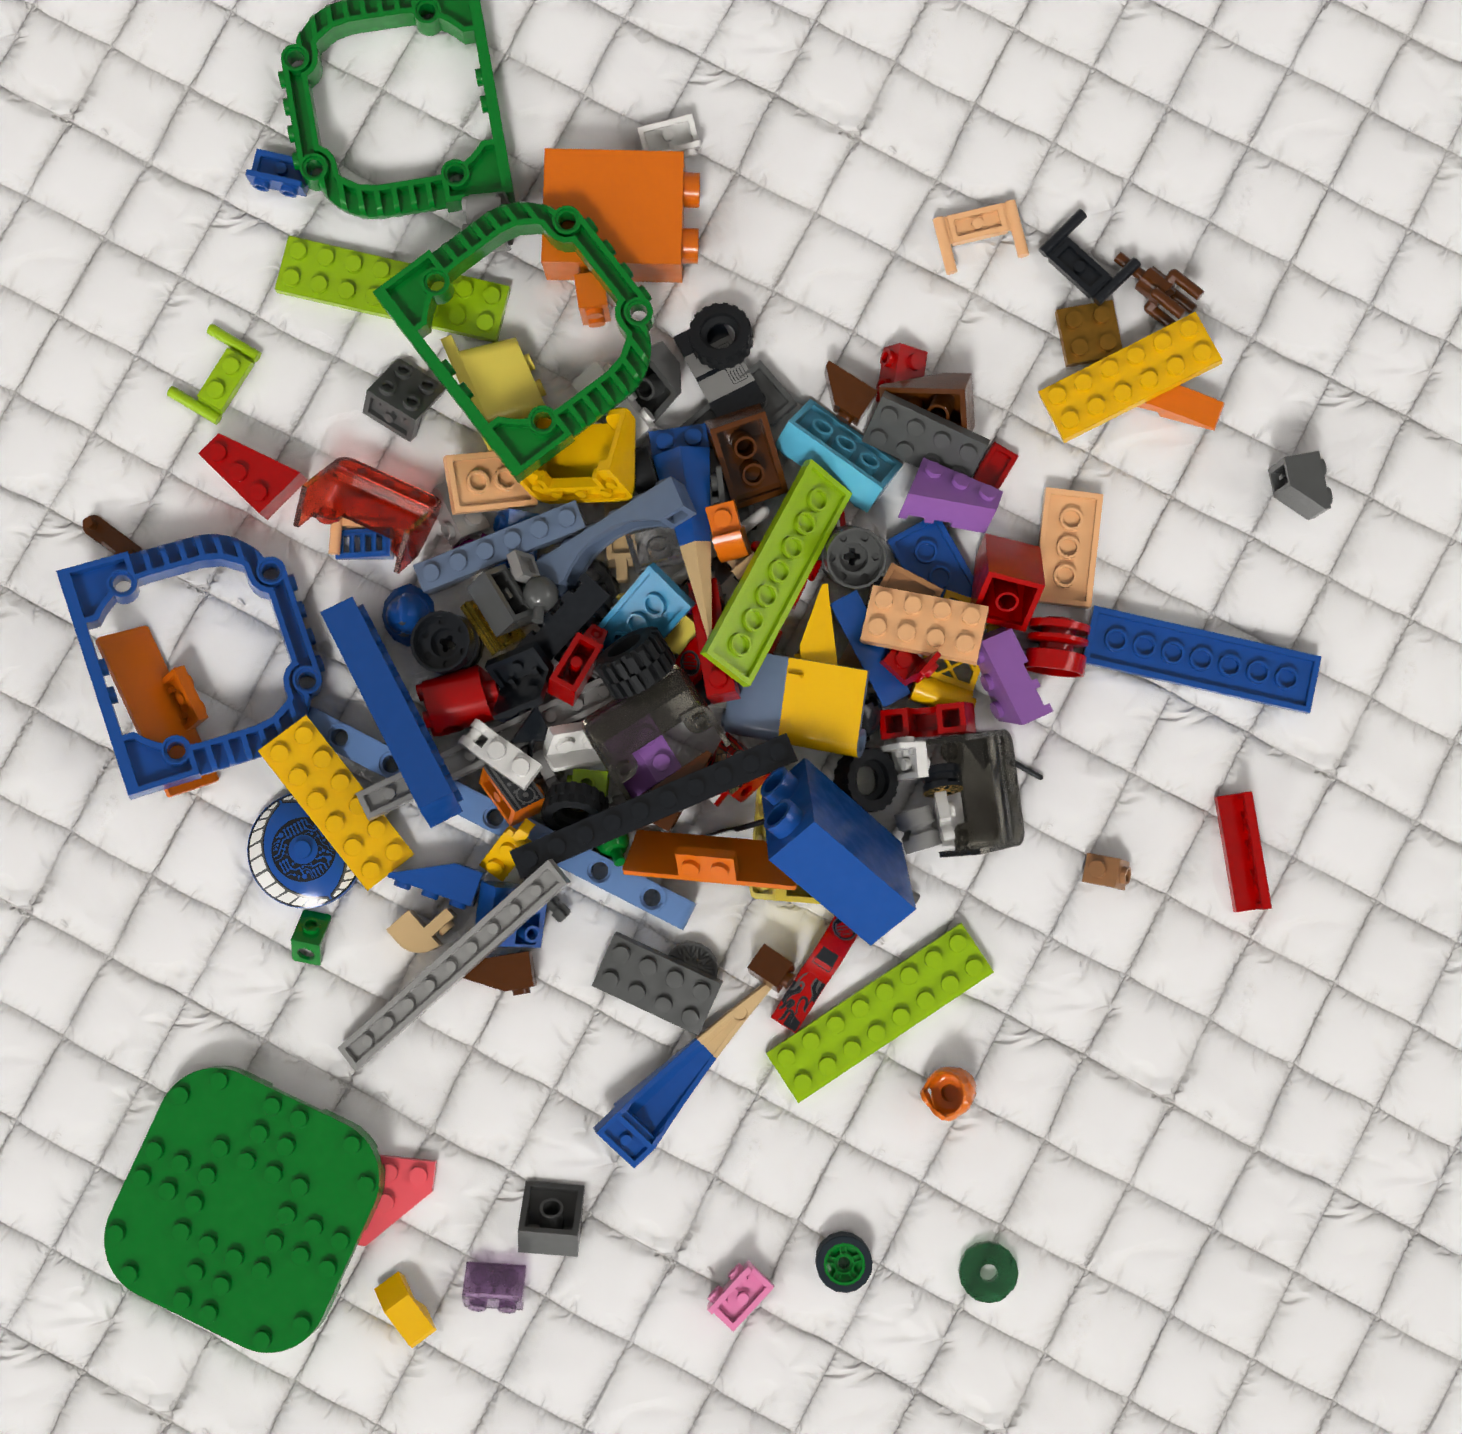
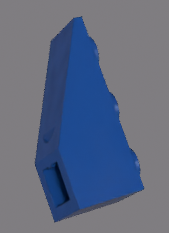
[387,863,486,910]

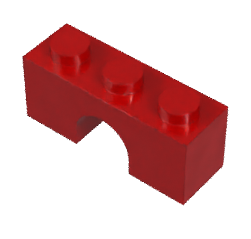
[880,702,976,740]

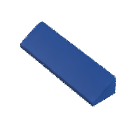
[830,590,911,708]

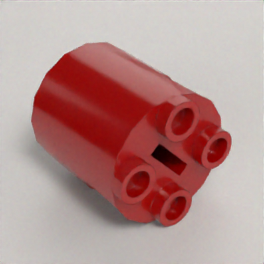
[416,665,500,737]

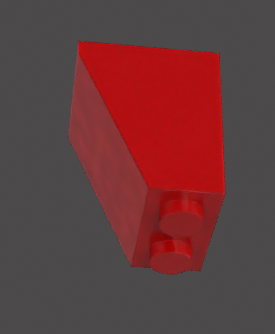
[971,533,1045,632]

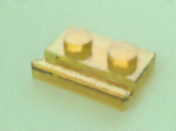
[460,600,526,656]

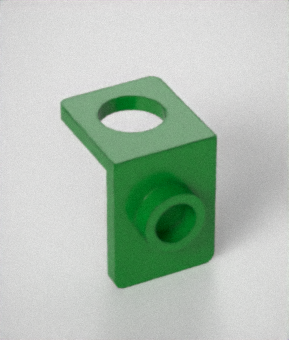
[291,910,331,966]

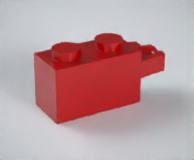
[547,623,608,706]

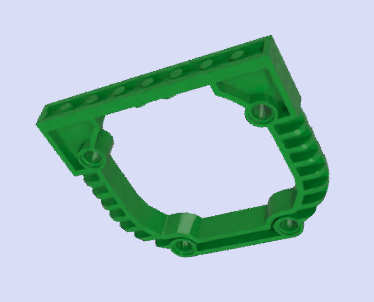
[278,0,516,220]
[373,201,654,483]

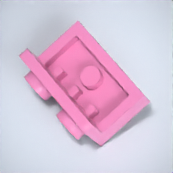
[707,1260,774,1332]

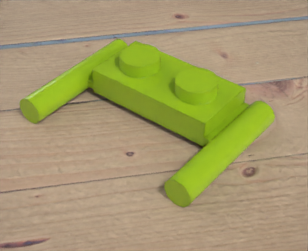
[167,324,262,425]

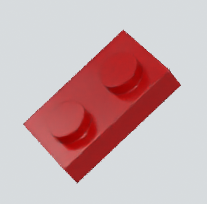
[876,343,928,403]

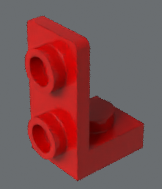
[879,649,941,686]

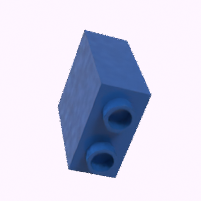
[760,758,916,946]

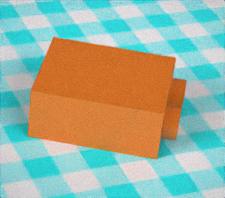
[541,148,700,283]

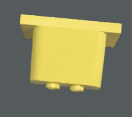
[441,335,547,451]

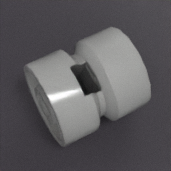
[894,805,942,854]

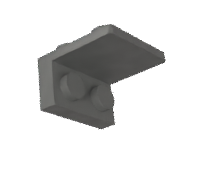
[362,359,445,442]

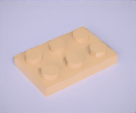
[443,451,538,515]

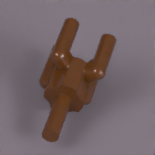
[1114,252,1205,327]

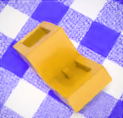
[374,1271,437,1348]

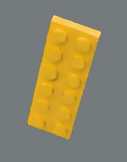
[1038,312,1223,443]
[257,715,415,891]

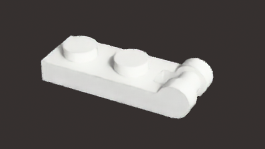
[458,718,543,791]

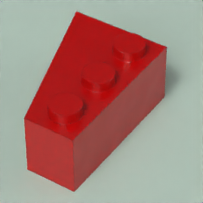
[198,433,308,520]

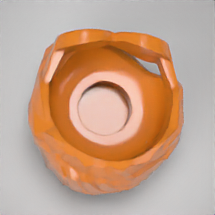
[920,1067,977,1121]

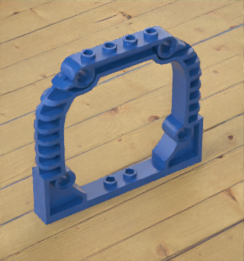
[56,534,325,800]

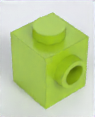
[567,768,610,797]

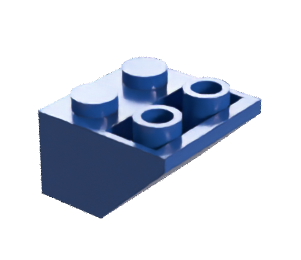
[475,881,547,948]

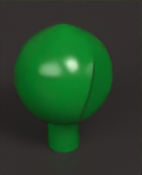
[596,834,629,866]

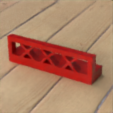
[1214,791,1272,912]

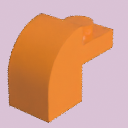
[705,499,752,563]

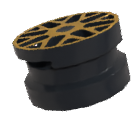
[920,763,963,798]

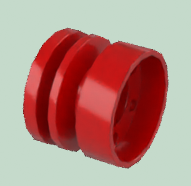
[1024,616,1091,678]

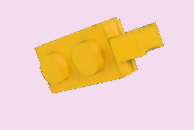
[479,818,535,882]

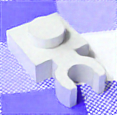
[933,791,956,847]

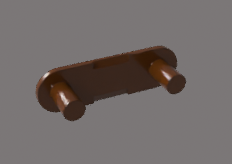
[83,515,143,555]

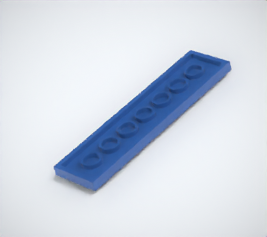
[1082,605,1321,714]

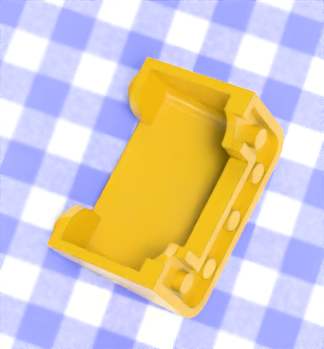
[510,407,636,504]

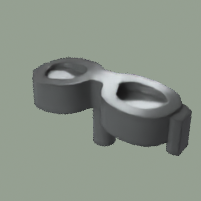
[589,559,621,600]

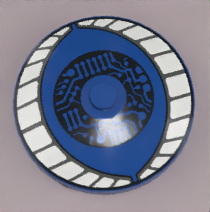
[247,794,358,908]

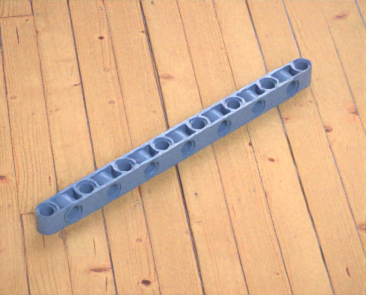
[308,706,697,930]

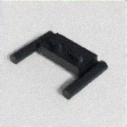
[1038,209,1141,306]

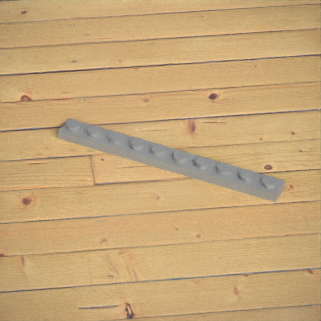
[356,678,627,821]
[338,859,571,1071]

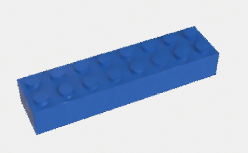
[320,597,464,828]

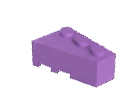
[898,458,1003,533]
[977,627,1053,725]

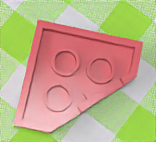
[358,1154,437,1246]

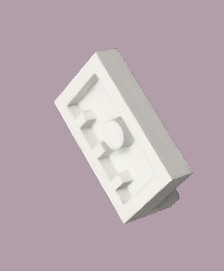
[542,718,606,772]

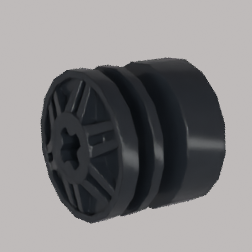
[410,610,484,674]

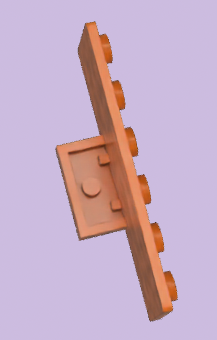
[95,625,219,798]
[622,830,798,890]

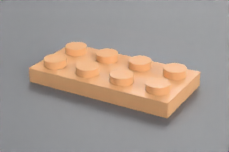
[1038,487,1103,609]
[860,585,989,665]

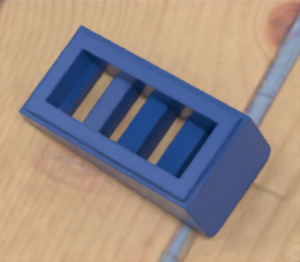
[335,528,394,560]

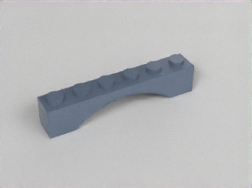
[536,476,697,600]
[413,500,588,595]

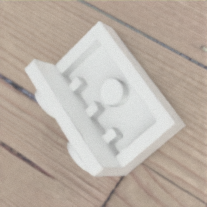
[637,113,701,158]
[874,736,930,781]

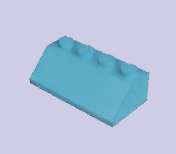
[775,399,903,513]

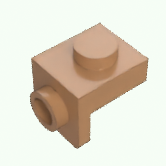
[1082,853,1131,891]

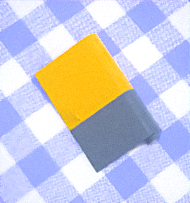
[721,653,869,758]

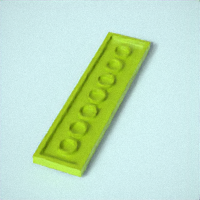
[275,236,511,343]
[700,459,852,687]
[766,923,994,1103]

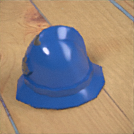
[382,583,435,647]

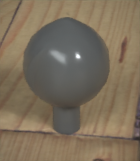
[523,575,559,624]

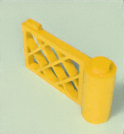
[908,589,1001,708]

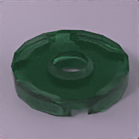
[958,1241,1019,1303]

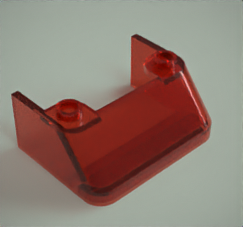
[293,457,442,574]

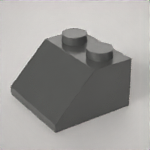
[518,1181,585,1257]

